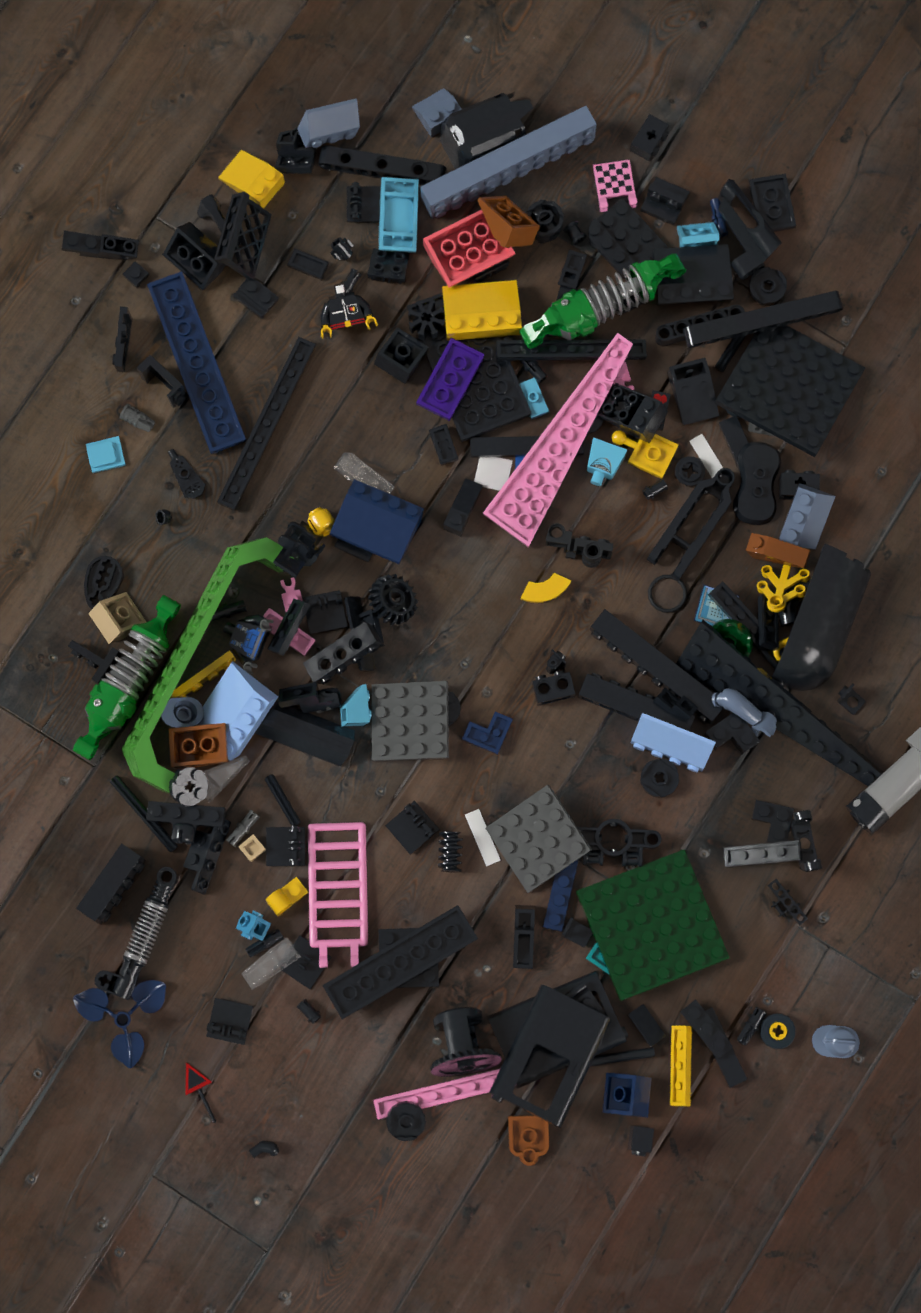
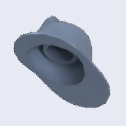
[161,697,204,728]
[812,1025,860,1058]

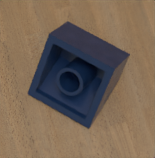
[603,1073,652,1118]

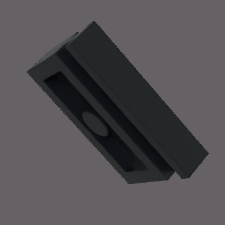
[233,278,279,319]

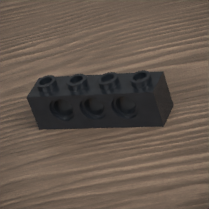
[303,622,383,685]

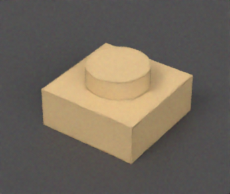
[238,834,266,862]

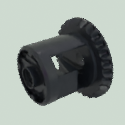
[430,1007,502,1077]

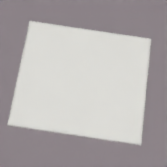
[474,457,513,491]

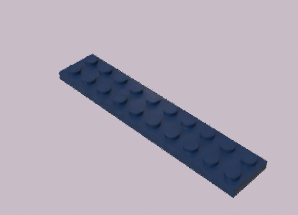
[147,271,246,454]

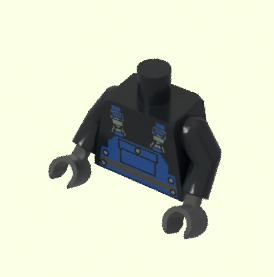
[223,614,274,675]

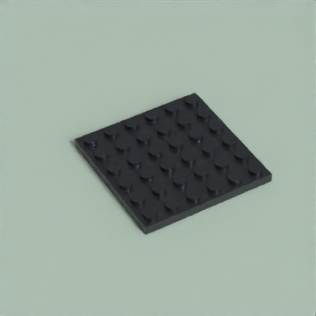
[715,325,866,457]

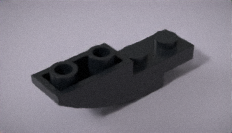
[61,230,139,259]

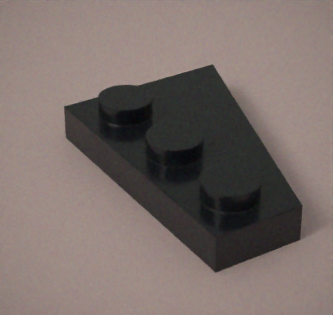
[112,306,133,372]

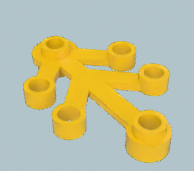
[757,565,811,612]

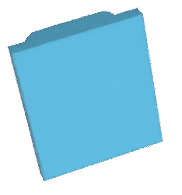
[86,436,126,473]

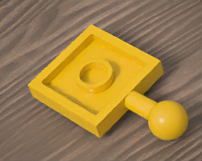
[612,430,678,479]

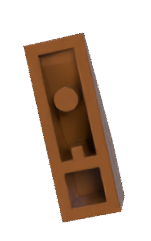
[746,533,811,569]

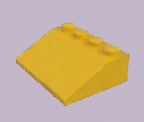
[442,280,522,341]

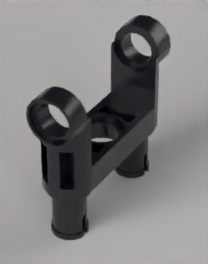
[791,810,822,872]

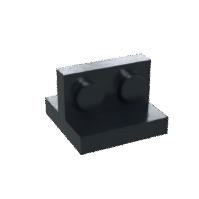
[640,177,690,226]

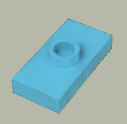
[519,378,549,420]

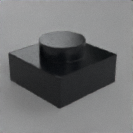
[122,261,149,288]

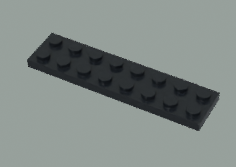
[322,905,478,1020]

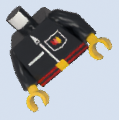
[320,283,378,339]

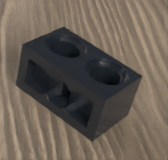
[532,670,575,706]

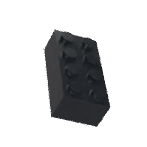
[76,843,146,924]

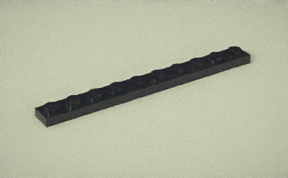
[217,336,316,511]

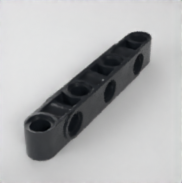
[318,146,447,185]

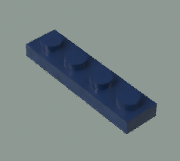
[543,859,579,932]

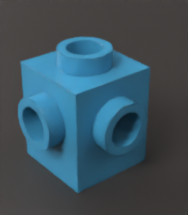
[236,911,271,941]

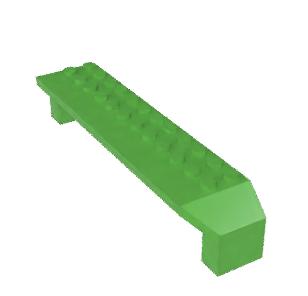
[121,538,294,793]

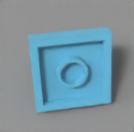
[677,222,719,247]

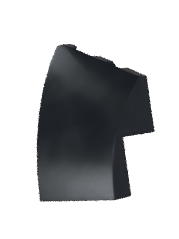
[274,127,317,174]

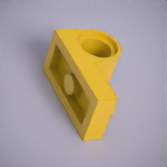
[266,877,309,916]

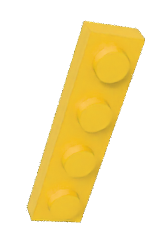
[170,650,236,698]
[670,1026,692,1106]

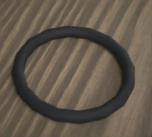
[648,575,687,613]

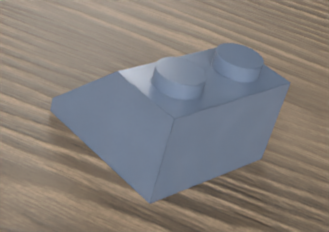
[412,88,461,137]

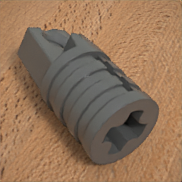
[119,404,155,432]

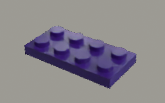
[416,338,485,421]

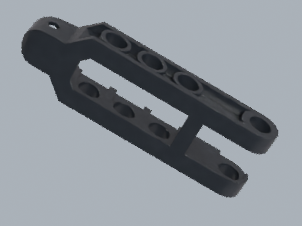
[647,468,735,581]

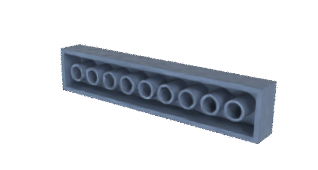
[421,106,597,219]

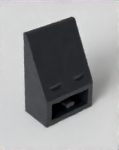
[667,357,719,426]
[597,383,668,443]

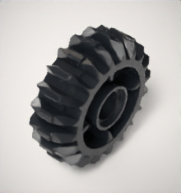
[367,574,419,625]

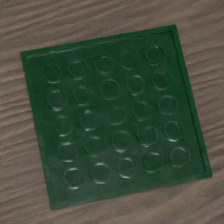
[576,850,730,1001]

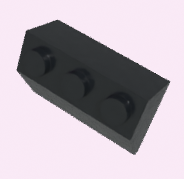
[162,222,226,291]

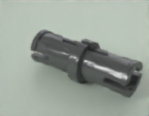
[226,810,260,848]

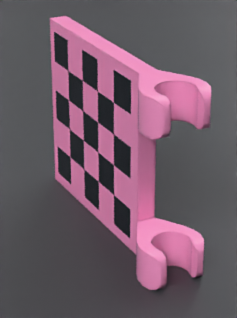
[593,160,637,212]

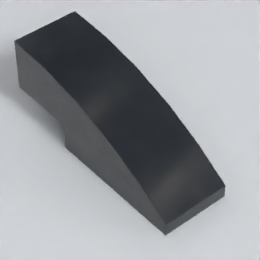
[513,905,535,969]

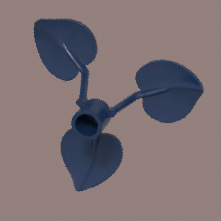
[73,980,166,1068]

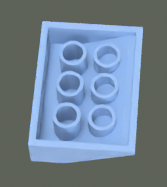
[197,662,278,761]
[630,713,716,773]

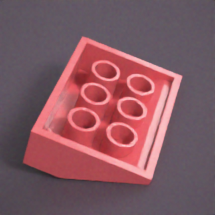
[423,210,515,288]

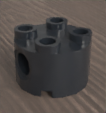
[527,200,563,244]

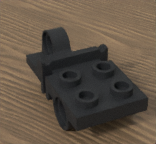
[545,523,613,568]

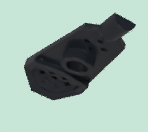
[168,449,206,499]

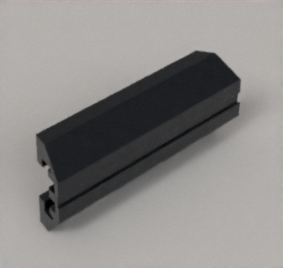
[254,700,355,766]

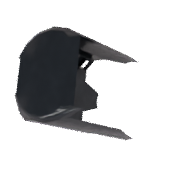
[440,92,533,170]

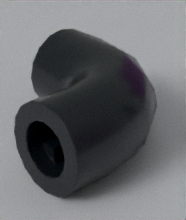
[778,581,810,627]

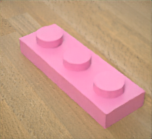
[263,608,316,657]

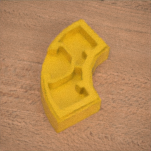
[521,573,571,603]

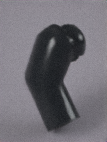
[249,1140,279,1158]

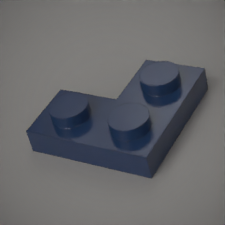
[462,712,513,755]

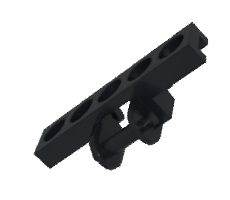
[767,879,808,926]

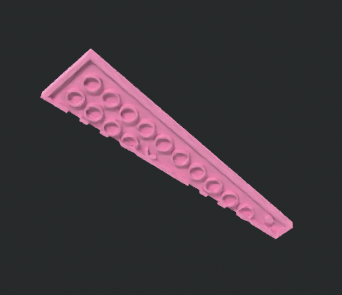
[483,333,633,548]

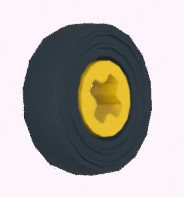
[760,1013,796,1049]

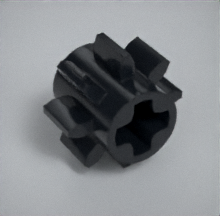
[330,237,354,261]

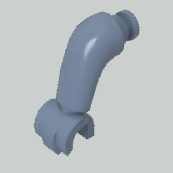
[712,688,777,737]

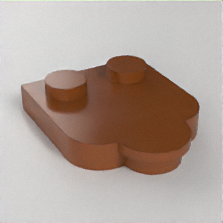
[508,1115,549,1166]

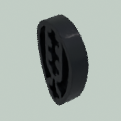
[84,556,124,609]

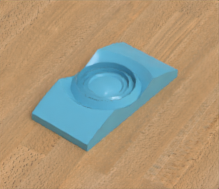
[379,177,419,253]

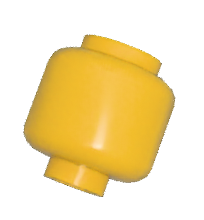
[307,507,335,537]

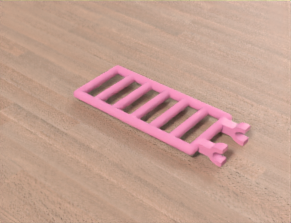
[308,822,368,968]

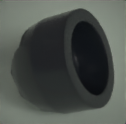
[155,509,172,525]

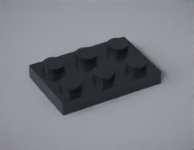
[749,174,796,232]

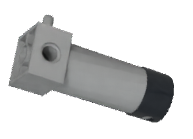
[846,727,921,835]

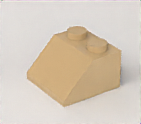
[88,592,146,644]

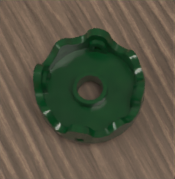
[712,619,753,657]

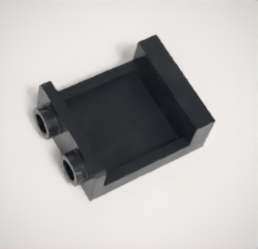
[137,355,187,408]

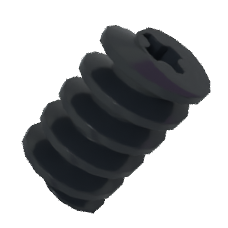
[438,831,463,872]

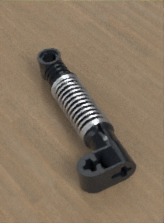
[94,867,179,1000]

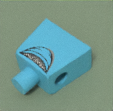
[587,437,627,486]

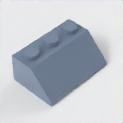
[297,99,360,148]
[779,483,835,549]

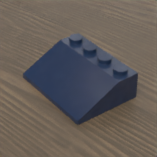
[330,479,424,564]

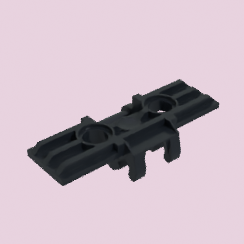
[273,521,325,578]

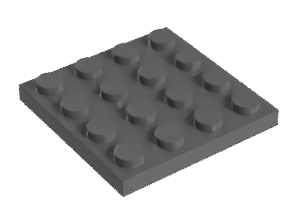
[372,681,449,761]
[485,785,592,893]

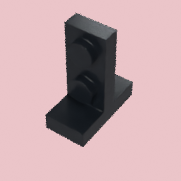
[68,640,122,684]

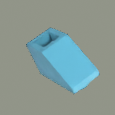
[340,684,371,726]

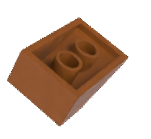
[478,196,540,248]
[169,723,228,769]

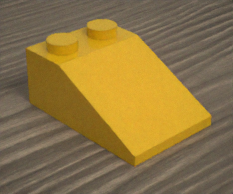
[218,150,285,208]

